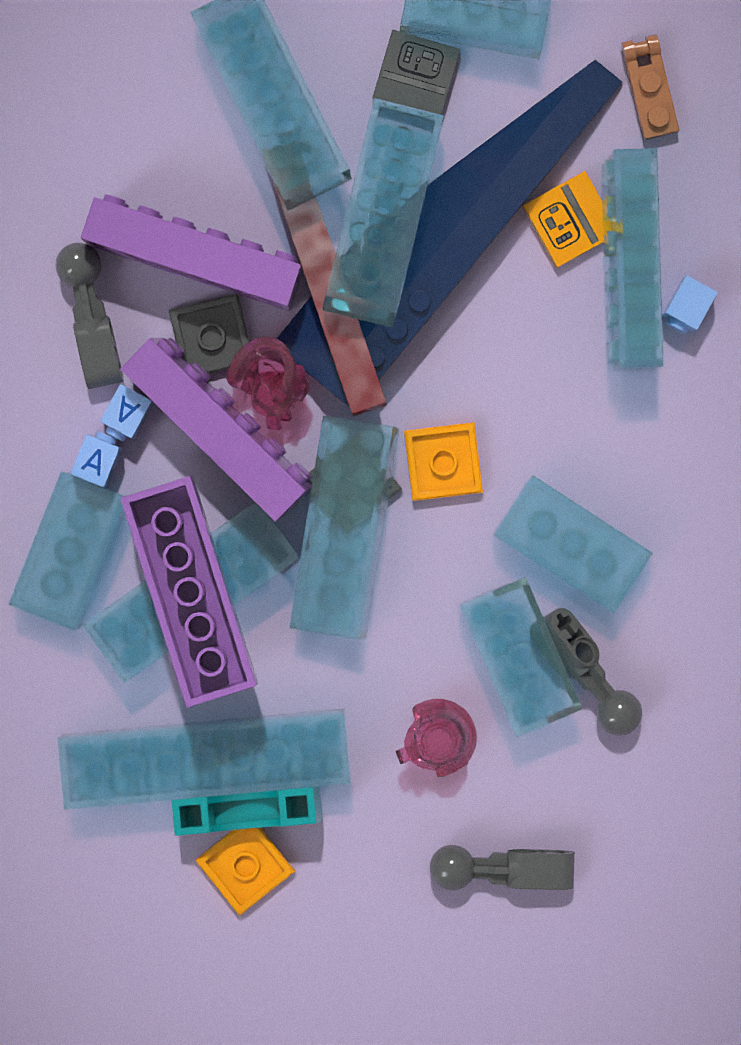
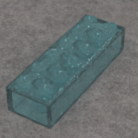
[190,0,352,211]
[322,98,444,328]
[601,148,663,371]
[289,415,399,640]
[82,502,301,683]

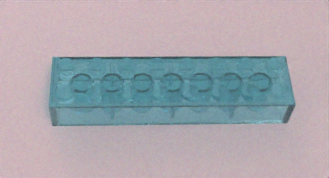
[57,708,351,810]

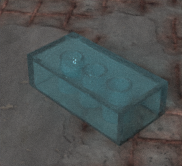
[8,471,126,631]
[492,475,653,613]

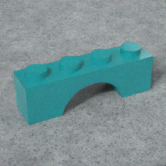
[172,786,323,836]

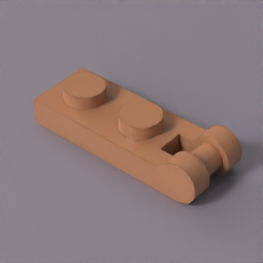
[621,34,680,141]

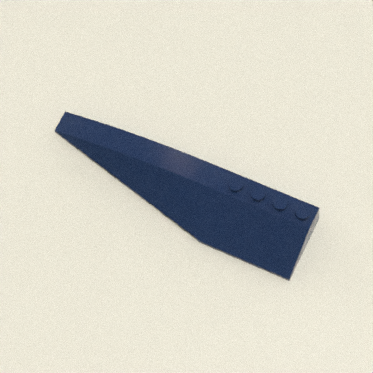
[272,60,622,408]

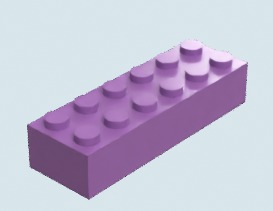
[81,194,303,311]
[120,338,314,522]
[120,476,258,708]

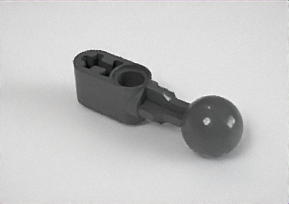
[55,242,124,389]
[531,608,642,736]
[429,845,575,891]

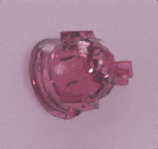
[227,337,311,430]
[395,699,477,777]

